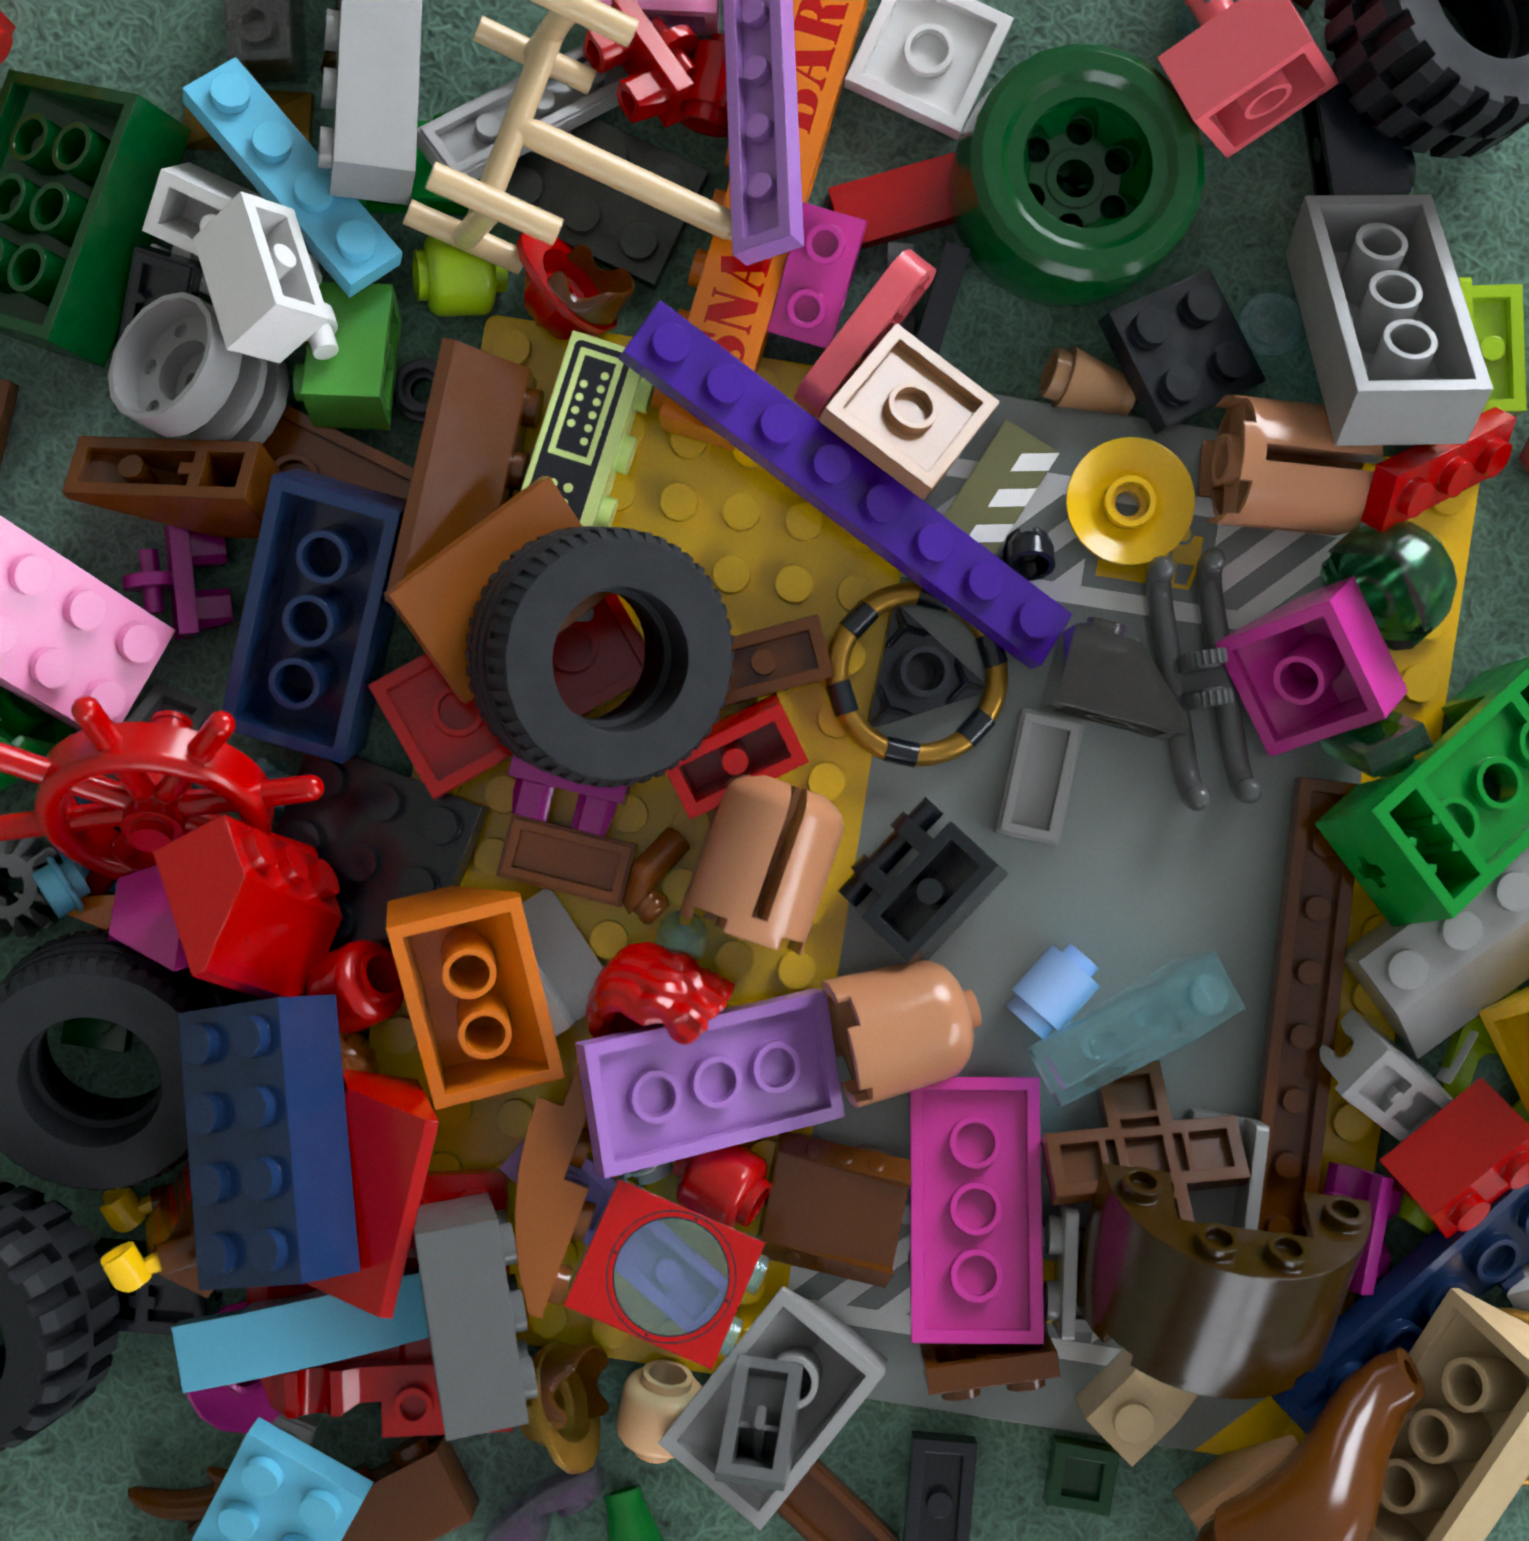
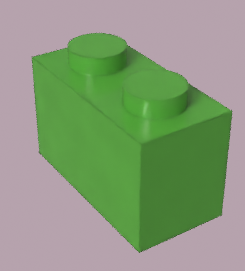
[293,282,402,430]

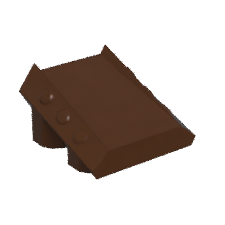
[757,1132,911,1288]

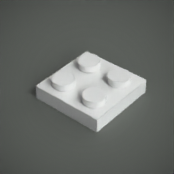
[844,0,1014,140]

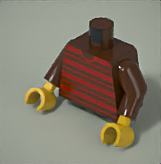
[100,1161,213,1299]

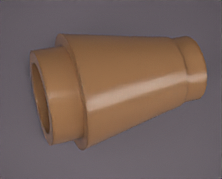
[1039,346,1136,416]

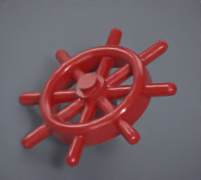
[0,696,324,895]

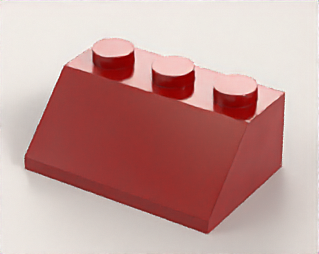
[153,814,343,999]
[306,1068,439,1319]

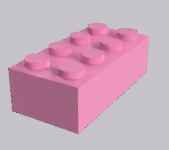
[0,516,176,731]

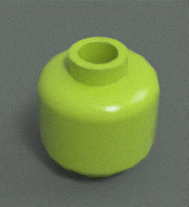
[412,236,508,317]

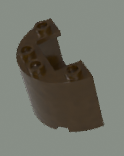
[1076,1163,1371,1399]

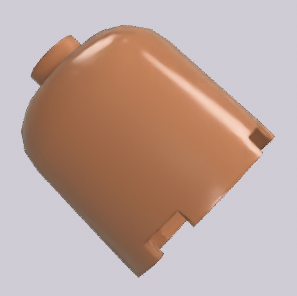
[821,960,981,1108]

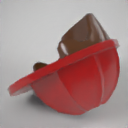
[516,232,635,340]

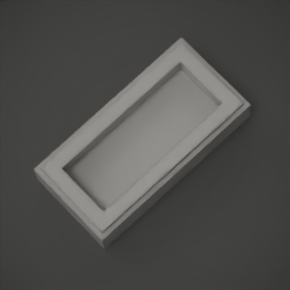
[994,708,1085,846]

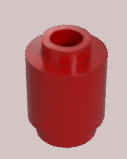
[680,33,728,138]

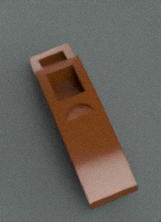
[515,1064,597,1319]

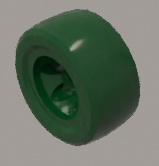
[950,44,1205,307]

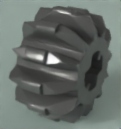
[0,837,61,940]

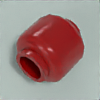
[306,939,404,1034]
[672,1144,773,1228]

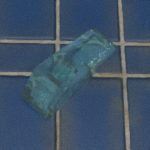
[1027,951,1246,1106]

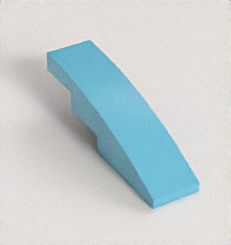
[171,1268,429,1393]

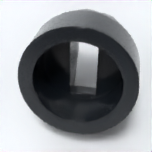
[1003,526,1056,581]

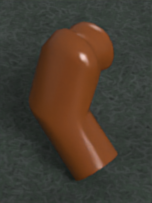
[623,827,690,925]

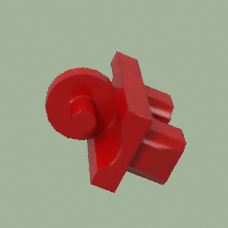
[582,0,698,128]

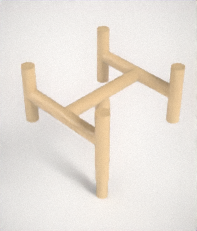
[402,0,770,275]

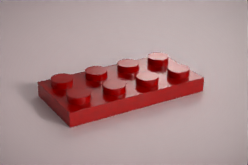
[368,593,645,801]

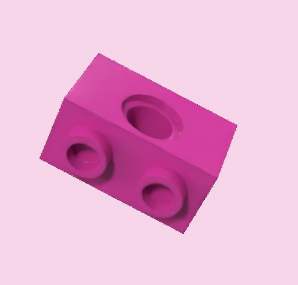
[767,202,868,349]

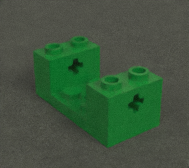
[1314,657,1529,926]

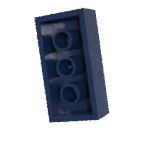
[222,468,407,764]
[178,994,360,1291]

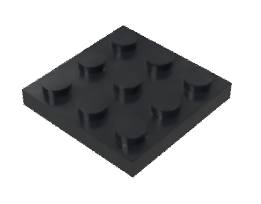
[275,753,490,953]

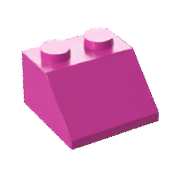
[1215,576,1408,757]

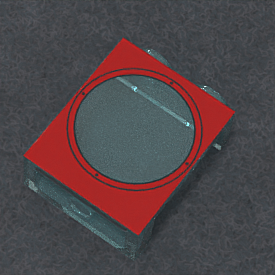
[564,1175,769,1370]

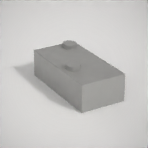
[1285,194,1493,446]

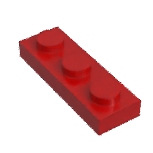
[1361,407,1517,533]

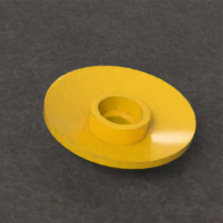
[1066,437,1195,566]

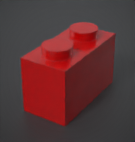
[666,693,809,820]
[1379,1077,1529,1240]

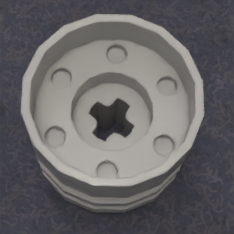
[108,292,290,444]

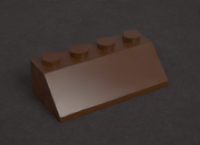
[384,337,544,603]

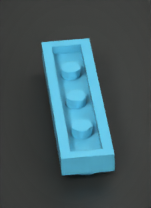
[182,57,402,298]

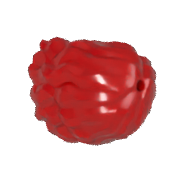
[586,942,735,1045]

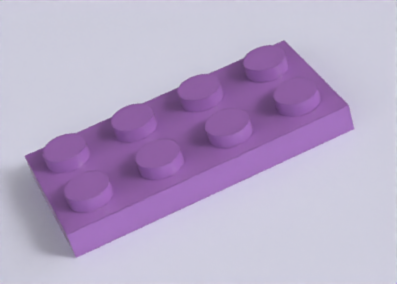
[575,988,845,1179]

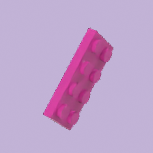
[909,1077,1044,1344]

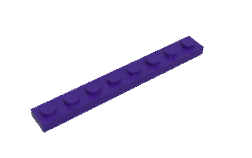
[618,300,1073,669]

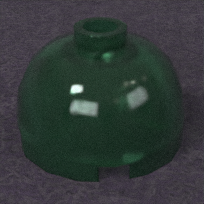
[1320,521,1458,651]

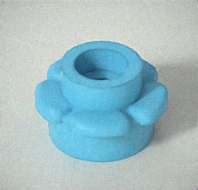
[31,856,91,919]

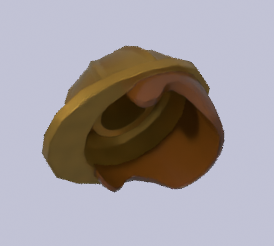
[519,1340,609,1474]

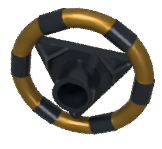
[826,581,1009,768]

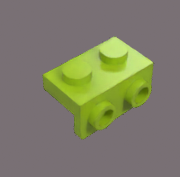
[1458,277,1527,416]

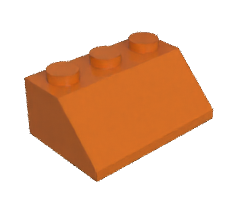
[386,886,565,1110]

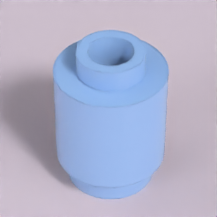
[1005,943,1100,1040]

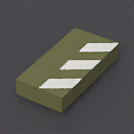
[944,419,1059,555]

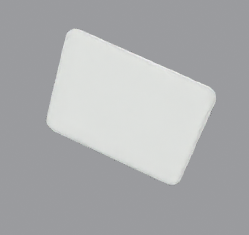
[1435,1030,1478,1084]

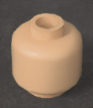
[616,1359,702,1464]

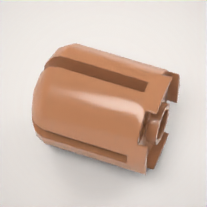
[1198,395,1385,536]
[679,774,844,956]

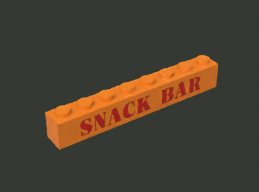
[651,0,869,451]

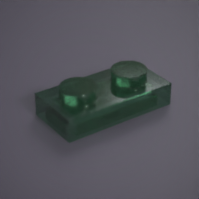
[1319,710,1434,778]

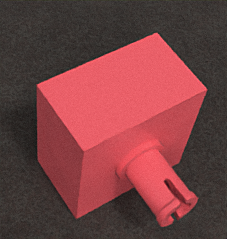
[1157,0,1339,159]

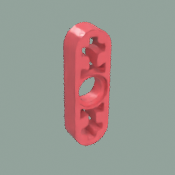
[794,249,936,420]

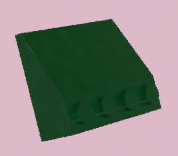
[0,70,192,368]

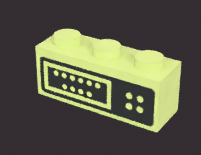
[521,330,655,527]

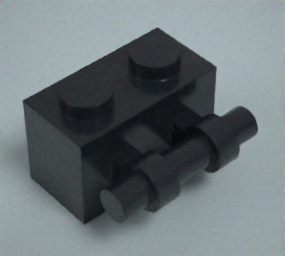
[838,797,1008,963]

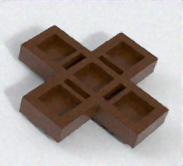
[1041,1060,1251,1221]

